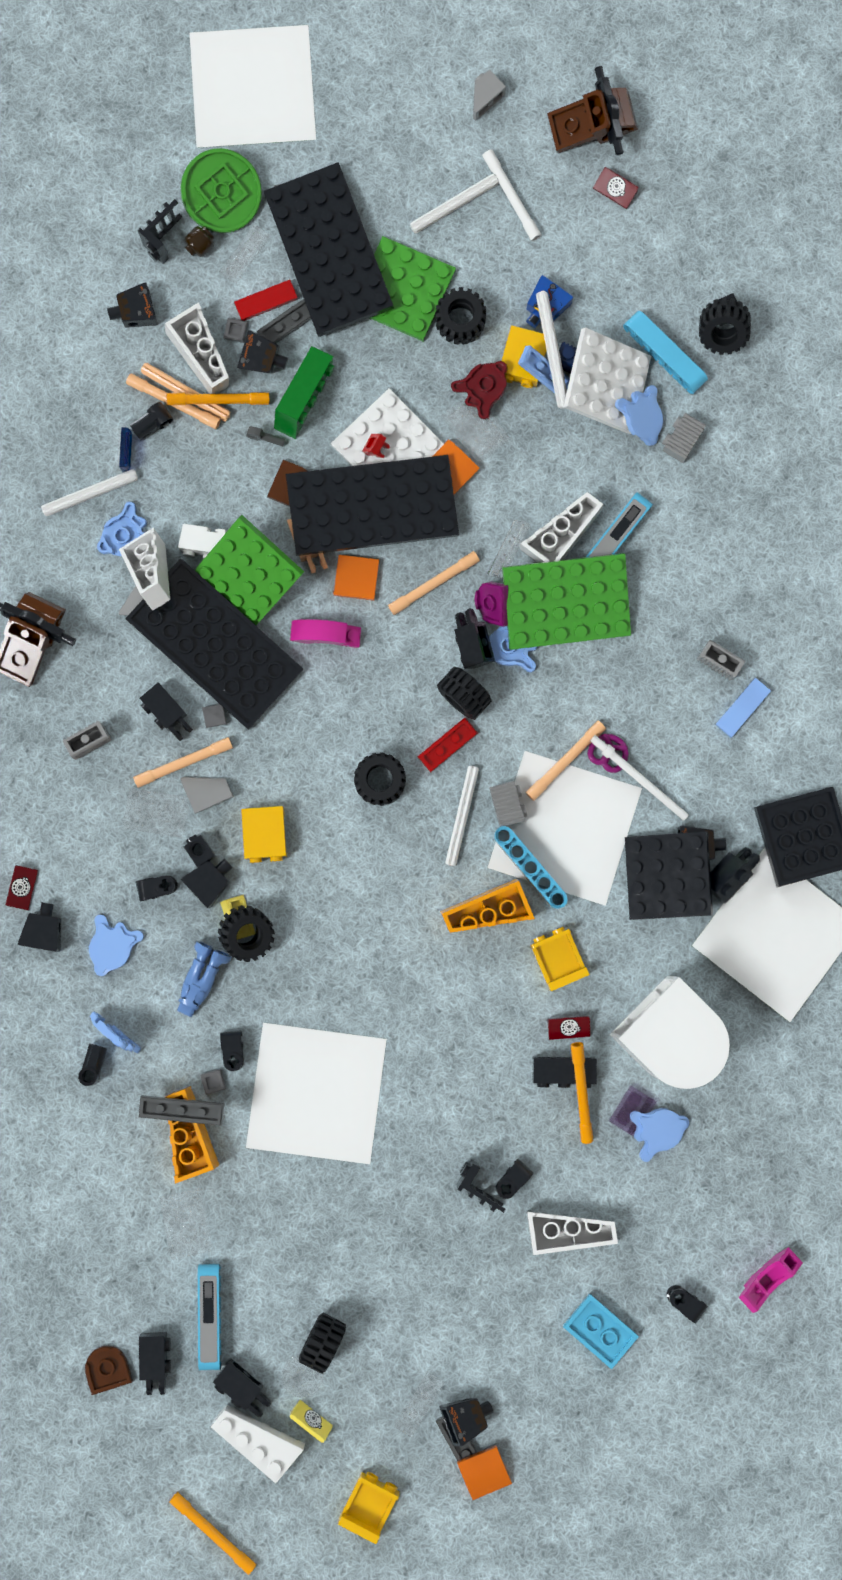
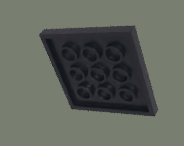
[754,787,842,887]
[625,831,713,920]

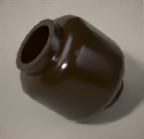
[184,226,214,257]

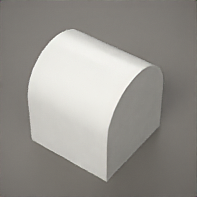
[610,976,730,1089]

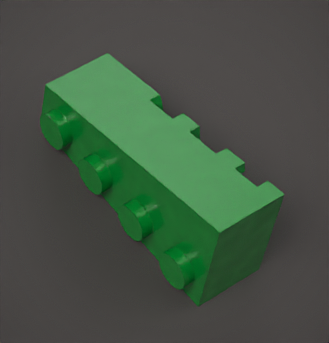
[274,346,335,439]

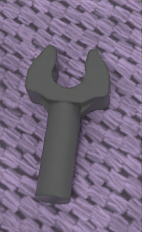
[246,426,285,447]

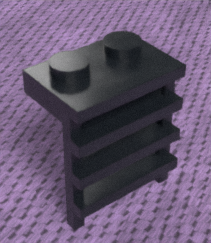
[137,199,182,264]
[456,1159,506,1213]

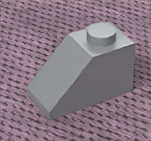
[473,70,506,121]

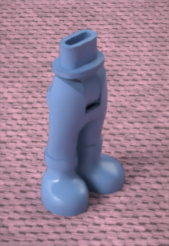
[177,941,232,1017]

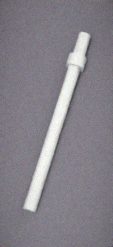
[590,735,689,821]

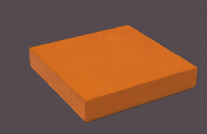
[334,555,379,601]

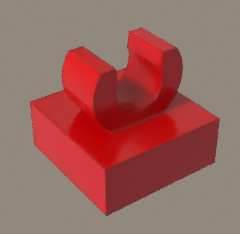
[362,434,390,458]

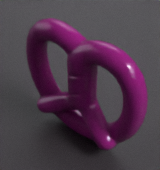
[587,734,629,773]

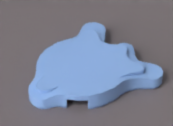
[615,385,663,446]
[97,501,147,556]
[489,626,537,673]
[89,915,144,976]
[90,1011,141,1054]
[630,1108,689,1162]

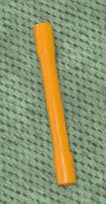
[166,392,269,405]
[571,1042,594,1144]
[169,1492,257,1575]

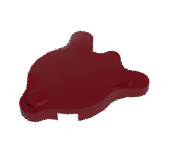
[451,361,508,420]

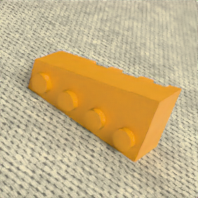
[440,879,535,933]
[165,1086,219,1184]

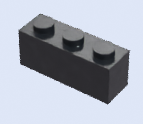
[532,1057,597,1088]

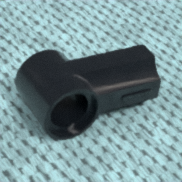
[130,402,173,441]
[78,1043,107,1086]

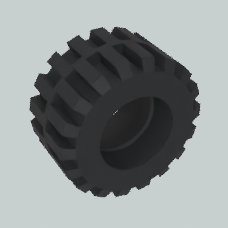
[435,287,486,345]
[699,297,751,355]
[437,666,492,720]
[354,752,406,806]
[218,905,275,962]
[299,1312,346,1374]

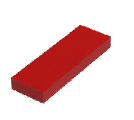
[234,279,298,321]
[417,718,478,773]

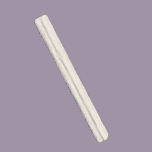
[536,291,567,409]

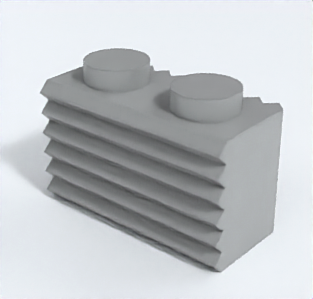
[662,413,706,463]
[697,640,745,681]
[63,721,112,760]
[489,781,527,827]

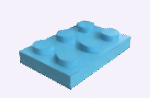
[563,1293,639,1369]

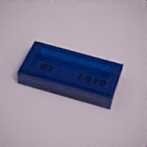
[119,427,132,472]

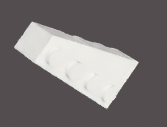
[165,302,229,394]
[520,492,603,563]
[178,524,227,559]
[119,527,170,611]
[527,1212,618,1255]
[211,1405,305,1483]

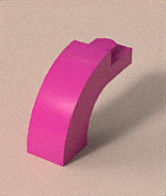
[290,619,361,648]
[739,1247,803,1313]

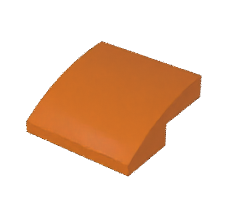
[432,439,479,494]
[457,1445,512,1500]

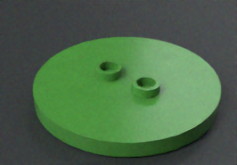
[180,148,262,233]

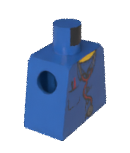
[526,275,573,328]

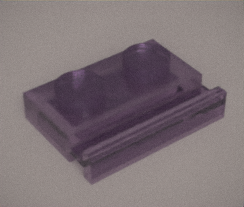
[608,1085,656,1137]

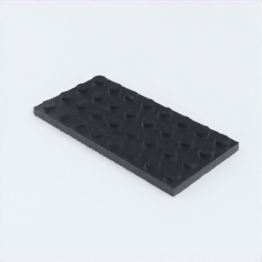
[264,162,394,337]
[286,455,459,556]
[125,558,304,730]

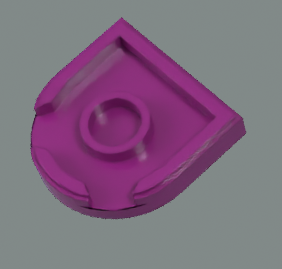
[474,582,508,627]

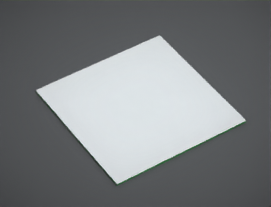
[189,25,316,148]
[488,751,642,906]
[691,847,842,1022]
[246,1023,387,1164]

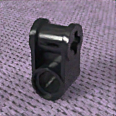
[136,876,178,902]
[220,1030,244,1071]
[496,1159,534,1199]
[667,1285,708,1324]

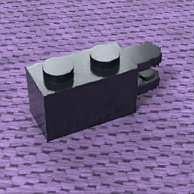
[454,608,495,669]
[139,682,193,741]
[710,847,760,904]
[139,1332,171,1395]
[213,1358,272,1417]

